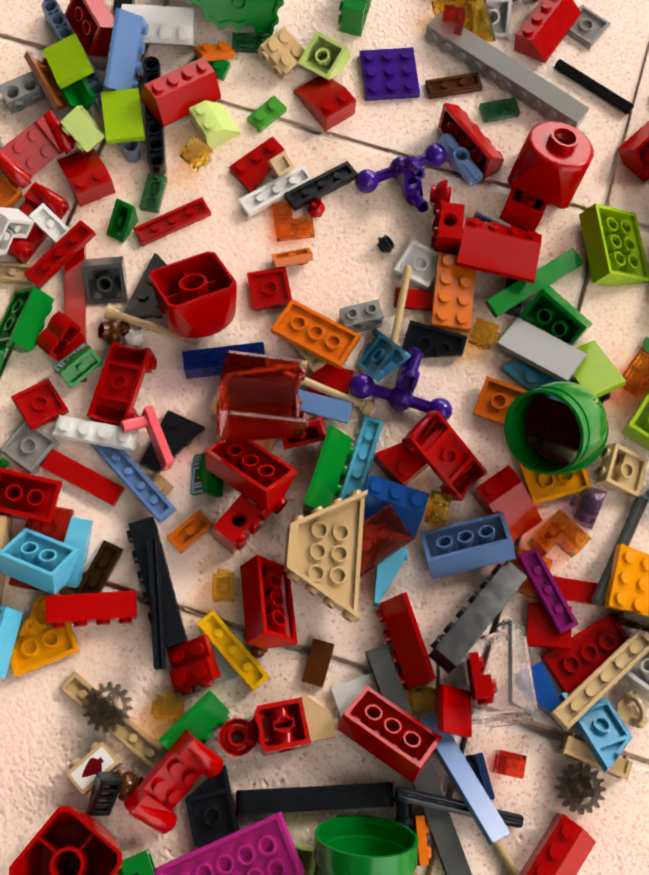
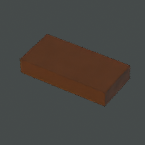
[301,638,335,688]

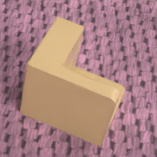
[268,151,295,180]

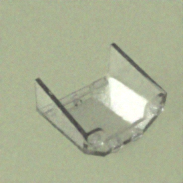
[435,619,538,728]

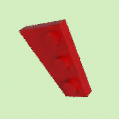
[229,136,285,193]

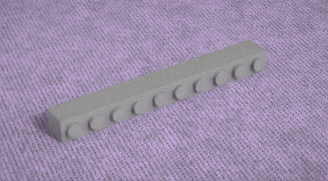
[425,12,590,128]

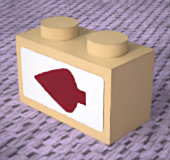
[65,741,123,795]

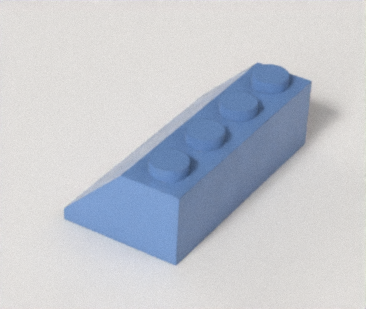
[104,8,148,91]
[420,512,516,579]

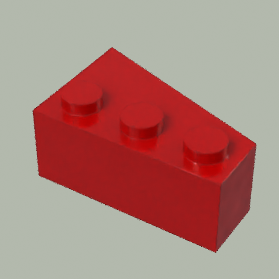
[373,443,429,486]

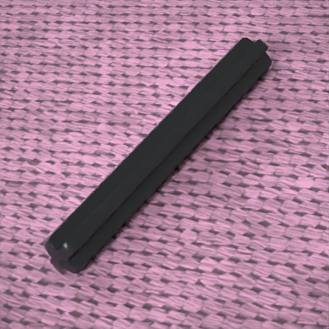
[554,59,634,114]

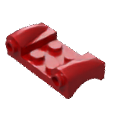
[0,110,76,189]
[7,182,70,264]
[86,341,157,426]
[402,410,487,501]
[123,729,223,834]

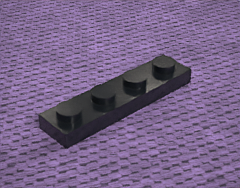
[284,161,358,211]

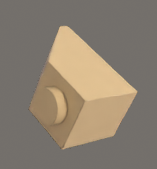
[301,695,339,742]

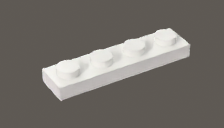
[239,165,313,217]
[53,415,140,452]

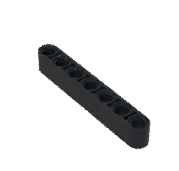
[143,56,167,178]
[236,782,395,815]

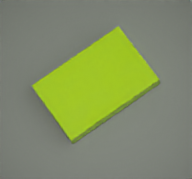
[43,33,94,89]
[100,88,145,145]
[572,340,626,397]

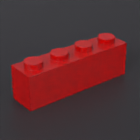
[45,590,138,629]

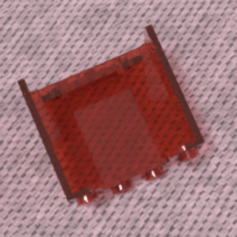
[216,350,310,443]

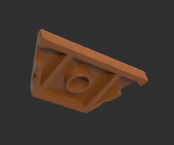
[24,51,68,111]

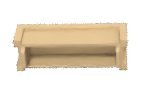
[558,733,633,780]

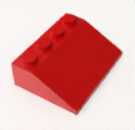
[456,217,542,283]

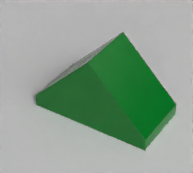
[106,199,139,243]

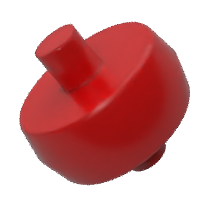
[307,198,325,218]

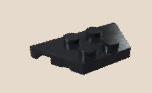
[123,253,167,319]
[185,765,240,848]

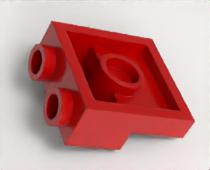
[167,635,221,696]
[465,652,497,705]

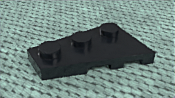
[402,320,468,358]
[139,410,205,473]

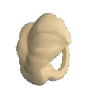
[616,691,647,728]

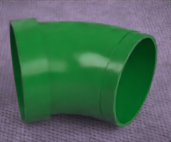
[504,381,609,476]
[313,815,418,875]

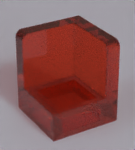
[442,4,467,35]
[492,750,527,779]

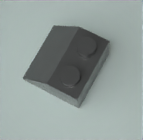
[81,256,128,305]

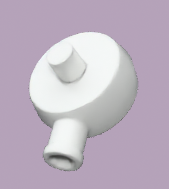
[125,327,147,347]

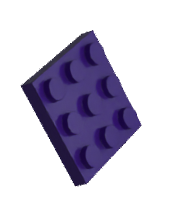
[359,47,420,101]

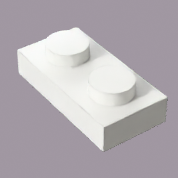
[29,203,70,244]

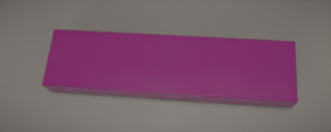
[516,547,579,635]

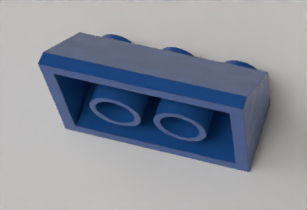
[363,474,430,539]

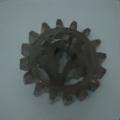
[82,682,133,733]
[554,763,606,815]

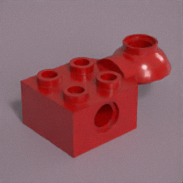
[430,179,465,255]
[213,494,288,554]
[219,697,311,756]

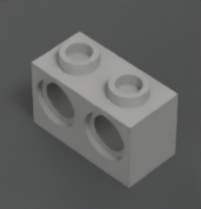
[0,71,45,114]
[339,299,384,333]

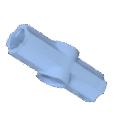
[437,133,483,186]

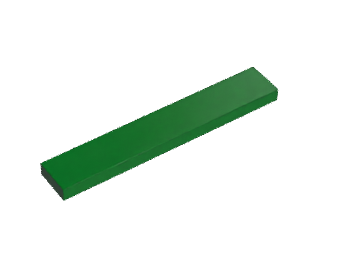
[484,248,584,318]

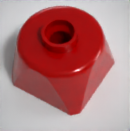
[507,121,594,209]
[149,251,237,338]
[9,806,122,875]

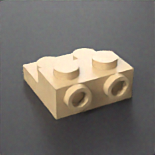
[257,26,305,79]
[595,443,648,498]

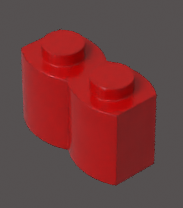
[35,311,82,360]

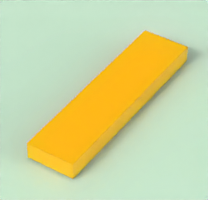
[196,610,270,692]

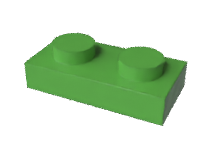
[247,96,287,133]

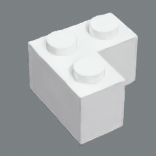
[0,207,35,255]

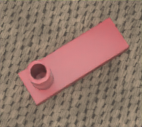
[120,405,174,471]

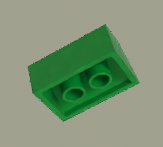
[518,285,593,346]
[0,287,54,353]
[158,690,231,750]

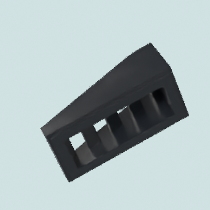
[86,771,123,816]

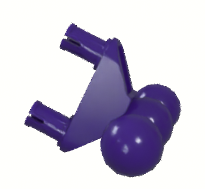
[355,143,447,212]
[349,346,453,421]

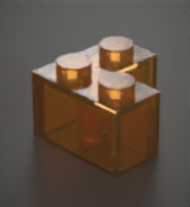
[526,509,592,558]

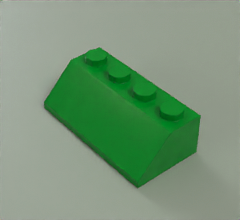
[303,425,354,515]

